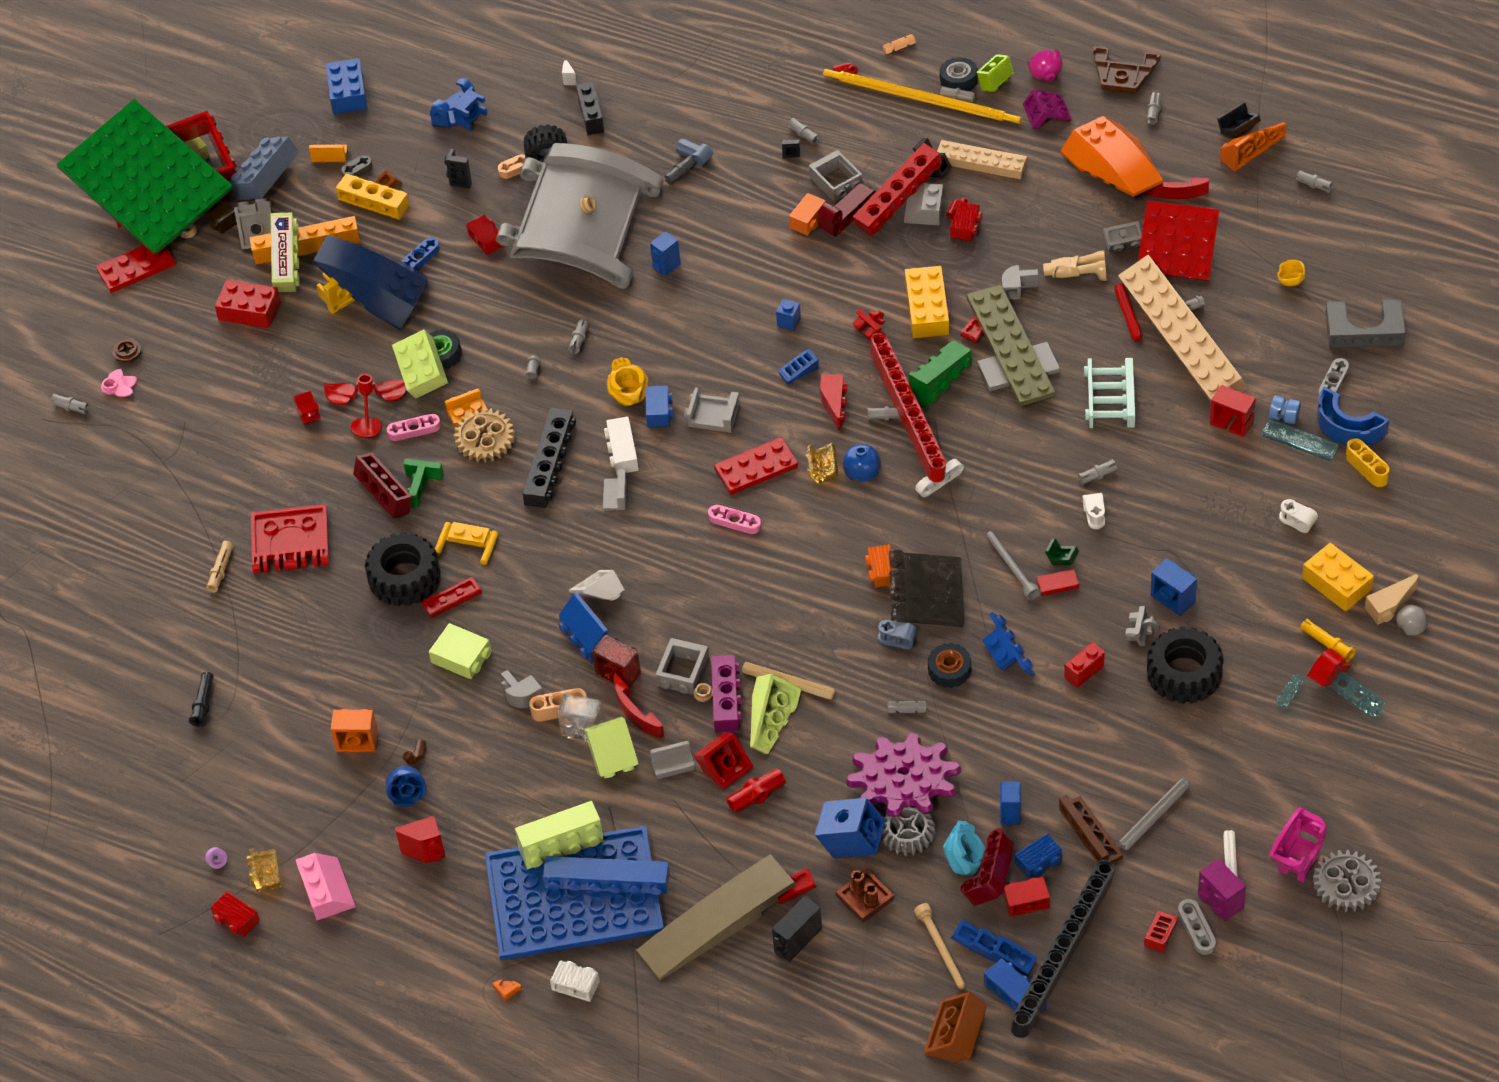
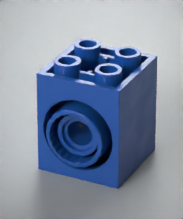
[815,798,886,859]

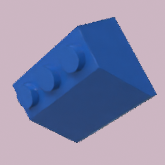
[559,592,611,664]

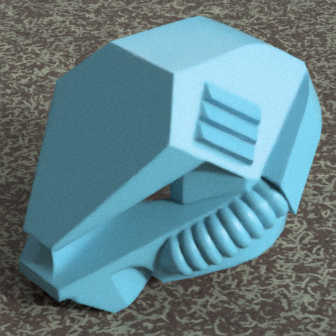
[943,820,985,876]

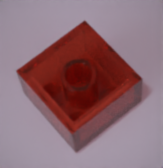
[592,634,641,689]

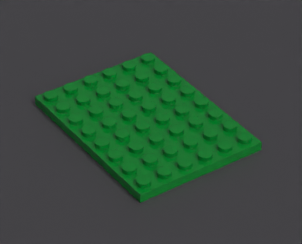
[56,99,233,255]

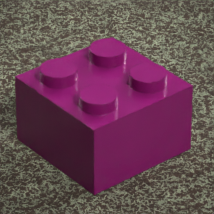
[1198,858,1246,921]

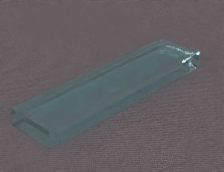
[1261,419,1339,462]

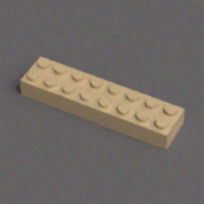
[937,140,1027,180]

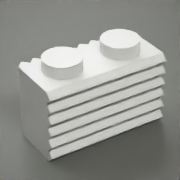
[550,960,600,1002]

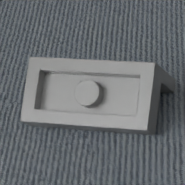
[603,469,627,511]
[650,741,695,779]

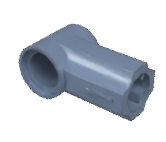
[676,138,713,167]

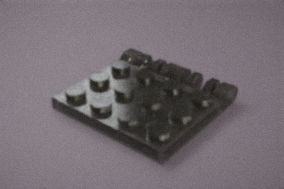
[888,550,964,627]

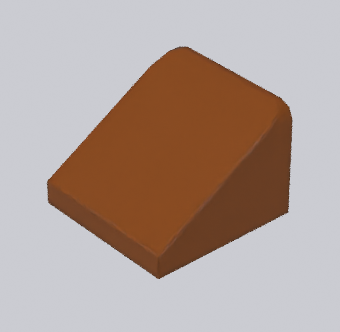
[375,169,402,189]

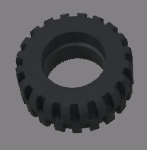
[365,532,441,606]
[1146,627,1224,704]

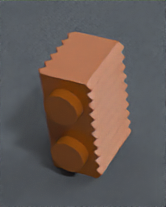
[865,544,898,588]

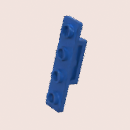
[982,612,1035,676]

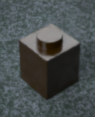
[208,202,237,234]

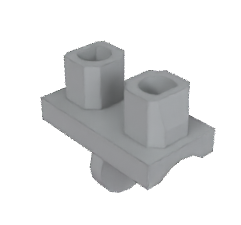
[1125,606,1160,646]

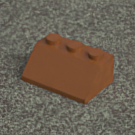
[924,991,987,1063]

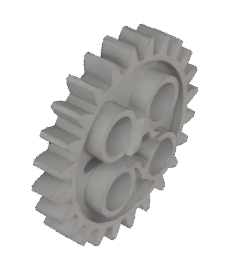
[1313,850,1381,912]

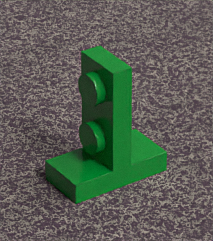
[403,458,444,508]

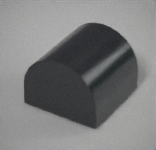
[782,139,800,158]

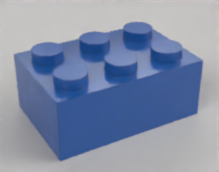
[326,58,367,114]

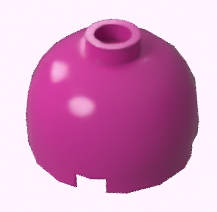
[1027,49,1063,82]

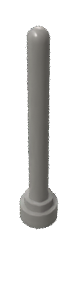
[987,531,1041,600]

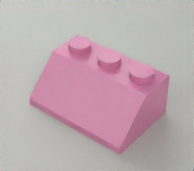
[296,853,355,921]

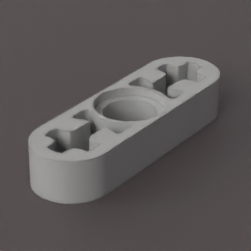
[1318,358,1349,399]

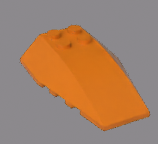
[1060,116,1164,197]

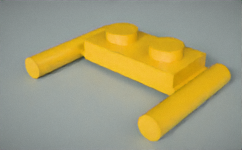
[435,522,499,565]

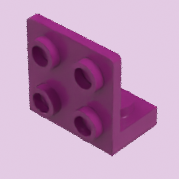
[1023,89,1072,129]

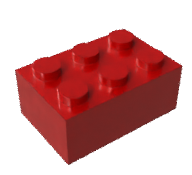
[215,280,281,328]

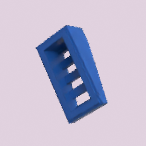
[778,349,819,384]

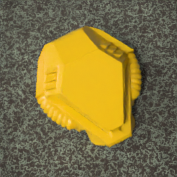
[607,357,648,406]

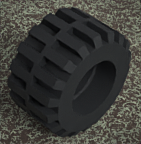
[523,124,568,162]

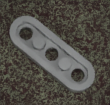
[1178,899,1216,955]

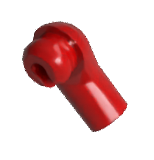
[833,63,858,74]
[946,198,970,219]

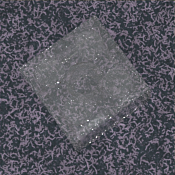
[557,694,605,742]

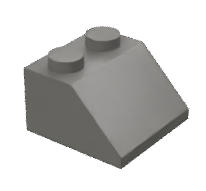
[904,183,943,225]

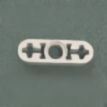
[915,459,964,497]

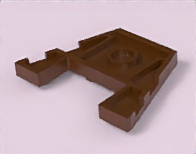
[1093,46,1161,93]

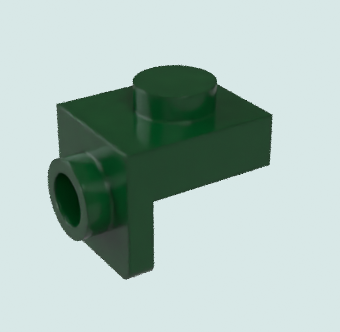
[1045,539,1079,565]

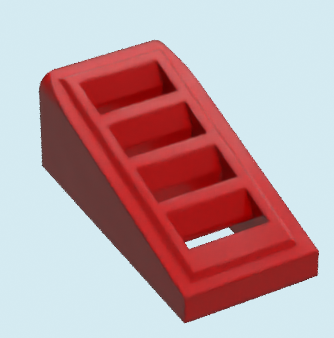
[1144,911,1178,953]

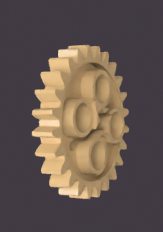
[454,408,515,463]

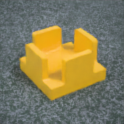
[316,273,355,314]

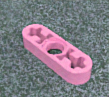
[387,414,441,441]
[708,505,761,534]

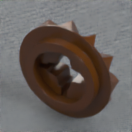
[112,338,141,363]

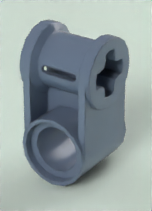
[878,620,917,649]

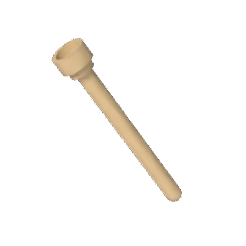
[914,903,965,989]

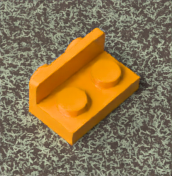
[445,389,488,428]

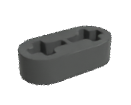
[341,155,372,177]

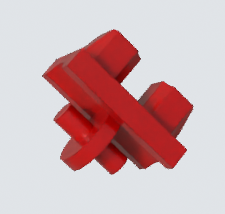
[852,309,886,341]

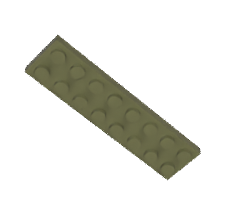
[967,284,1055,407]

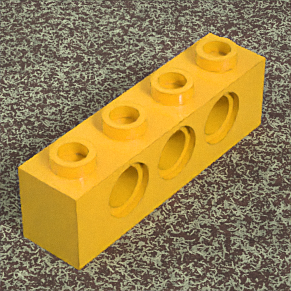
[336,174,410,220]

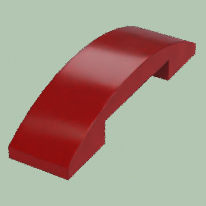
[1143,178,1209,200]
[614,675,664,738]

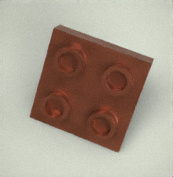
[836,869,894,922]

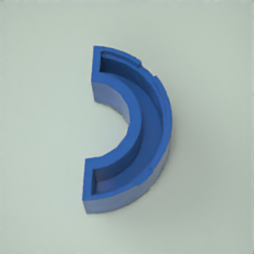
[1317,386,1389,446]

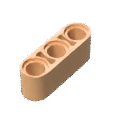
[529,688,588,722]

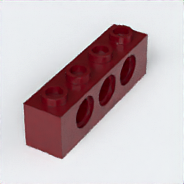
[353,452,412,518]

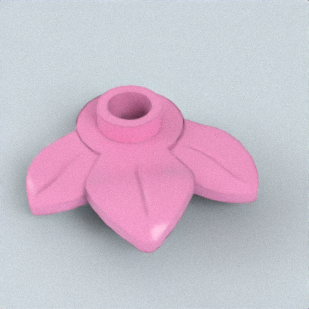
[101,369,137,397]

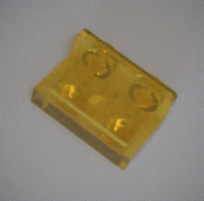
[806,443,839,484]
[247,847,281,892]

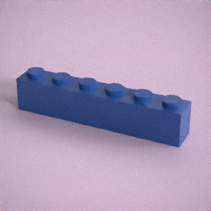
[543,856,670,895]

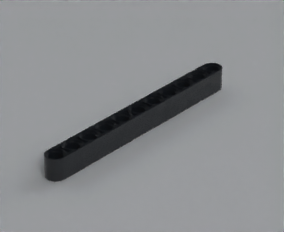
[1011,860,1114,1038]

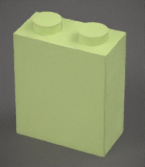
[429,623,492,679]
[584,717,639,778]

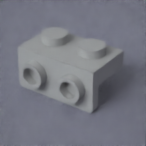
[1103,221,1142,252]

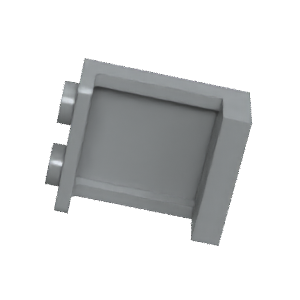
[684,387,740,433]

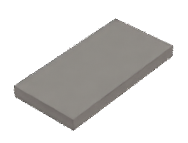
[977,342,1060,392]

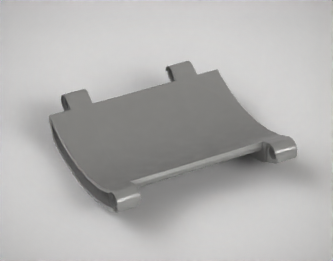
[496,143,664,289]

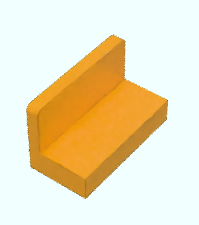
[309,145,348,162]

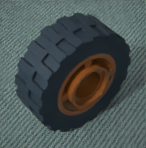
[928,643,971,688]

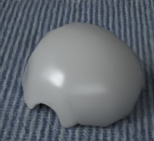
[1396,605,1427,635]

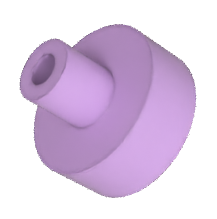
[205,847,227,869]

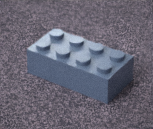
[229,136,299,200]

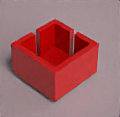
[1210,385,1256,437]

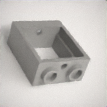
[809,150,863,202]
[655,638,709,695]

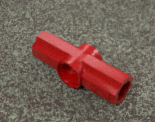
[726,768,786,813]

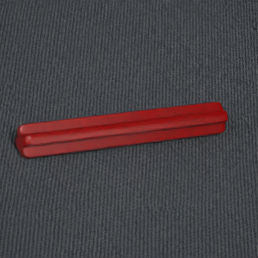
[1114,283,1142,342]

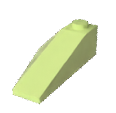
[750,674,801,755]

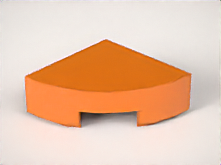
[492,980,522,1001]

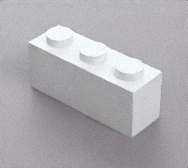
[604,417,639,475]

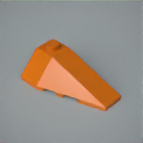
[1220,122,1287,171]

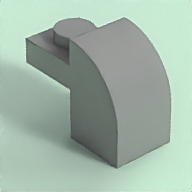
[1002,265,1038,300]
[501,670,543,708]

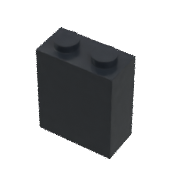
[772,896,822,962]

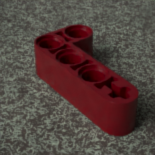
[818,183,876,237]
[960,828,1014,906]

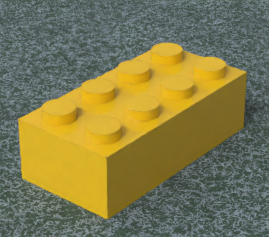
[905,266,949,338]

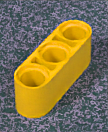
[1346,438,1389,487]

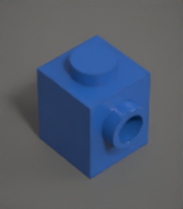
[776,299,801,331]

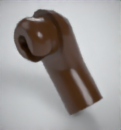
[403,739,426,764]

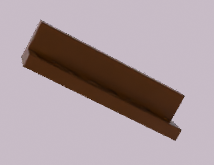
[1059,795,1123,863]

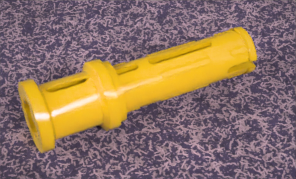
[1300,619,1356,663]

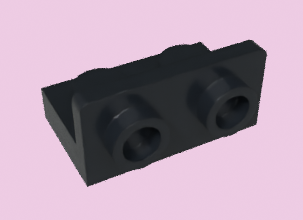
[444,149,472,188]

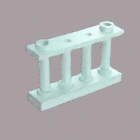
[1084,358,1135,428]

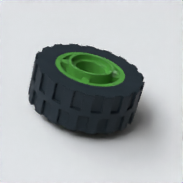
[429,329,462,369]

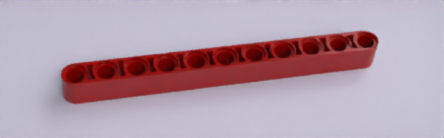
[870,333,946,482]

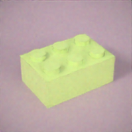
[392,329,448,398]

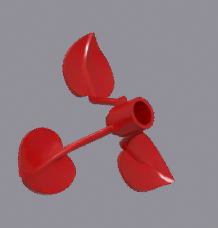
[324,374,407,438]

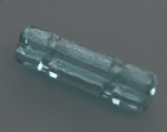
[1276,674,1303,708]

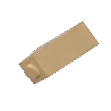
[1365,574,1419,625]

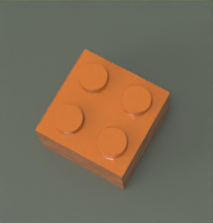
[331,709,378,752]

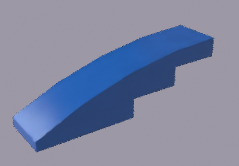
[951,920,1037,975]

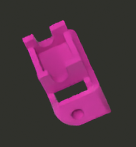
[1269,807,1327,883]

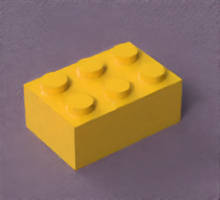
[1302,543,1374,612]

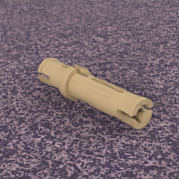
[206,541,234,593]

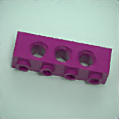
[711,655,742,732]

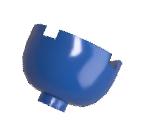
[843,444,881,482]
[386,766,426,807]

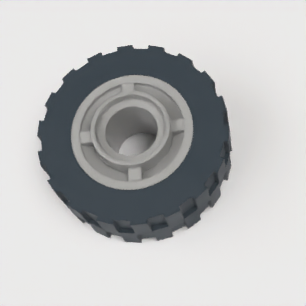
[939,57,978,91]

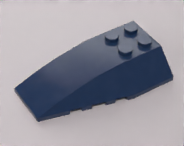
[312,235,428,330]

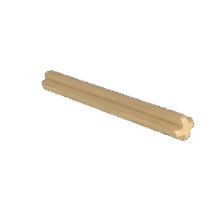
[742,662,835,699]

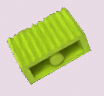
[977,54,1014,92]

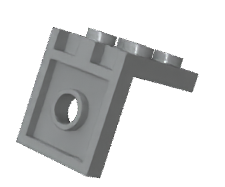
[234,198,272,250]

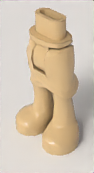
[1043,250,1107,281]

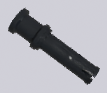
[189,672,214,727]

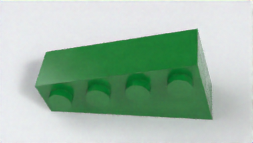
[909,340,972,408]

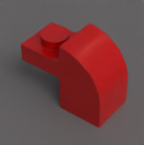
[293,390,321,424]
[1307,648,1350,687]

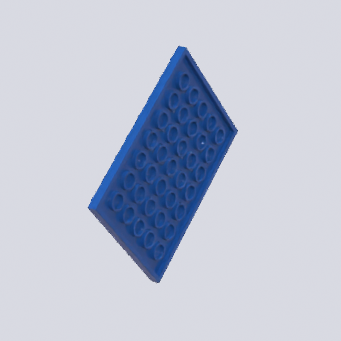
[485,826,663,961]

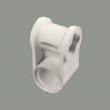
[1082,493,1105,529]
[1279,499,1318,533]

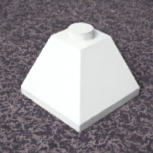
[569,570,625,601]

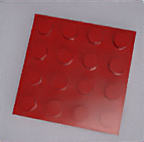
[1138,201,1220,282]

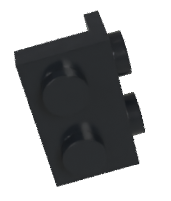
[1217,102,1261,137]

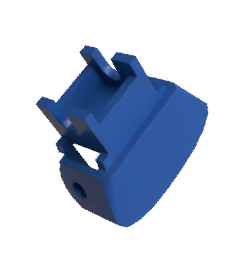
[430,78,487,131]

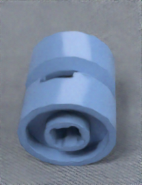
[1269,395,1301,425]

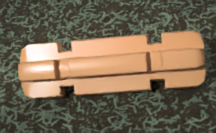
[883,34,916,54]

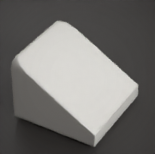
[562,61,577,85]

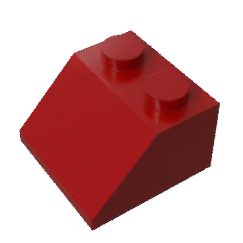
[693,733,754,789]
[395,816,446,863]

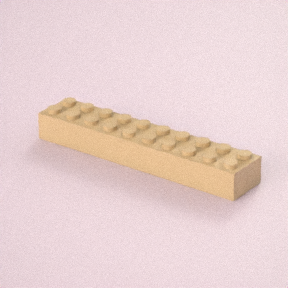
[1118,255,1247,402]

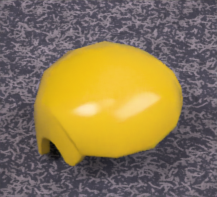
[1277,260,1305,287]

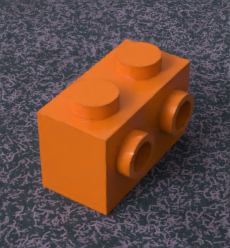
[789,193,826,236]

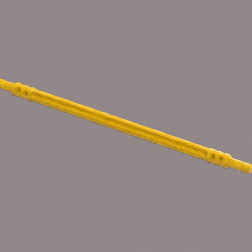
[823,69,1021,124]

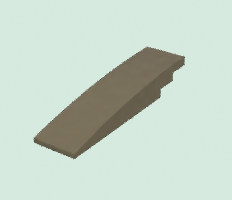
[636,854,795,981]

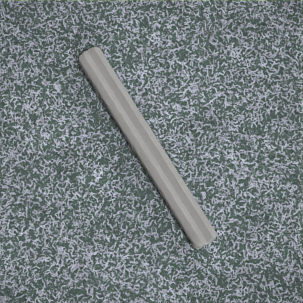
[1119,778,1189,850]

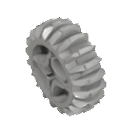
[881,806,935,857]

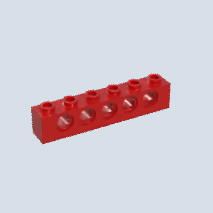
[853,143,942,237]

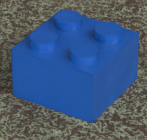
[1150,558,1197,616]

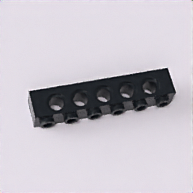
[522,407,576,508]

